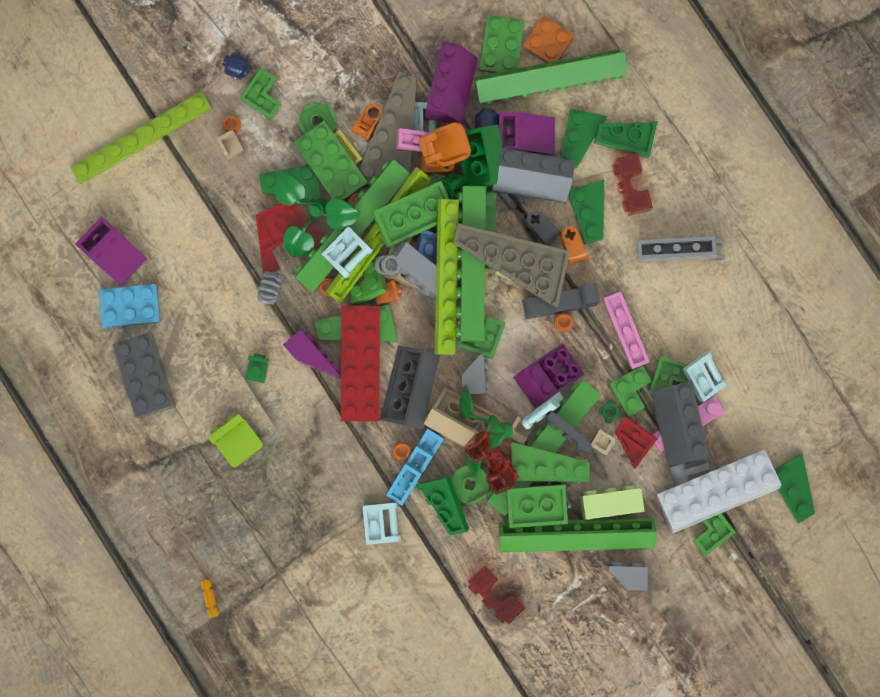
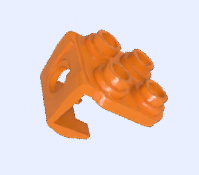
[418,122,471,167]

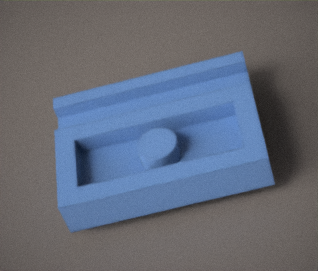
[415,230,437,264]

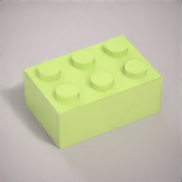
[579,485,645,520]

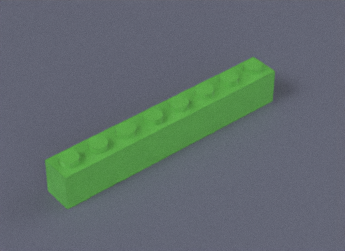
[474,48,628,104]
[294,159,411,292]
[456,186,486,342]
[486,380,601,516]
[499,518,657,553]

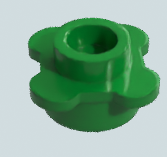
[598,400,621,423]

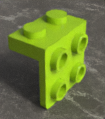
[208,414,263,467]

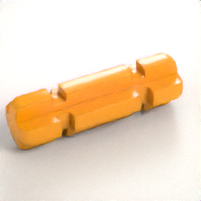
[200,579,219,618]

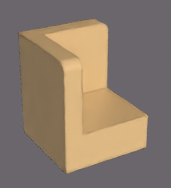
[216,130,244,160]
[510,416,533,445]
[590,429,616,456]

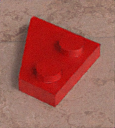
[615,416,658,469]

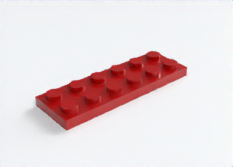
[341,306,380,421]

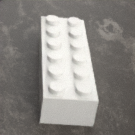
[656,449,782,534]

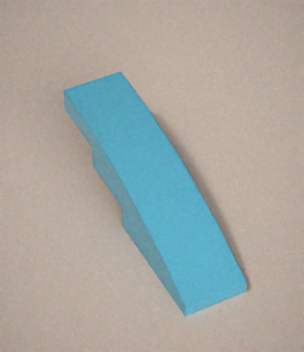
[386,427,445,505]

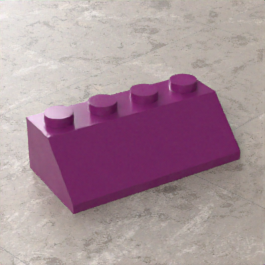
[425,41,478,125]

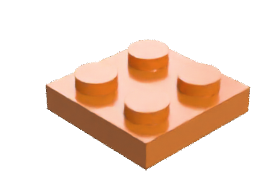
[522,15,575,63]

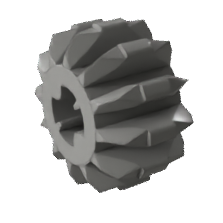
[257,271,282,305]

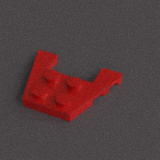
[256,203,324,274]

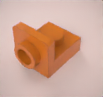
[375,280,402,306]

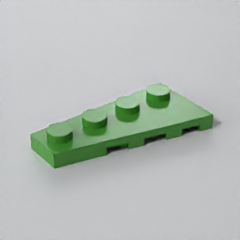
[315,305,398,342]
[511,442,590,482]

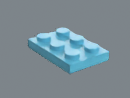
[99,284,161,328]

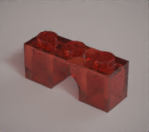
[612,153,653,216]
[463,430,520,495]
[468,565,525,624]

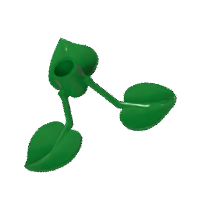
[274,172,360,257]
[459,385,513,477]

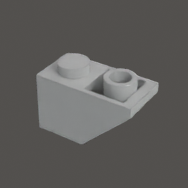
[461,355,489,395]
[606,562,648,591]

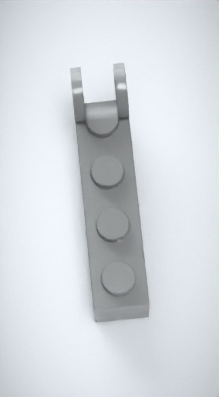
[638,236,725,263]
[375,242,460,304]

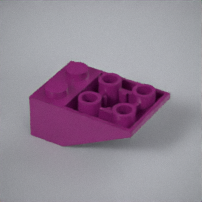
[499,112,555,155]
[75,216,147,286]
[283,330,340,379]
[513,343,584,408]

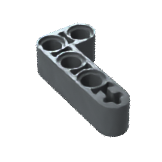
[522,283,600,319]

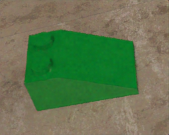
[461,125,502,186]

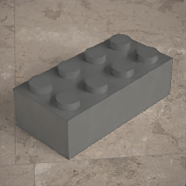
[112,332,176,419]

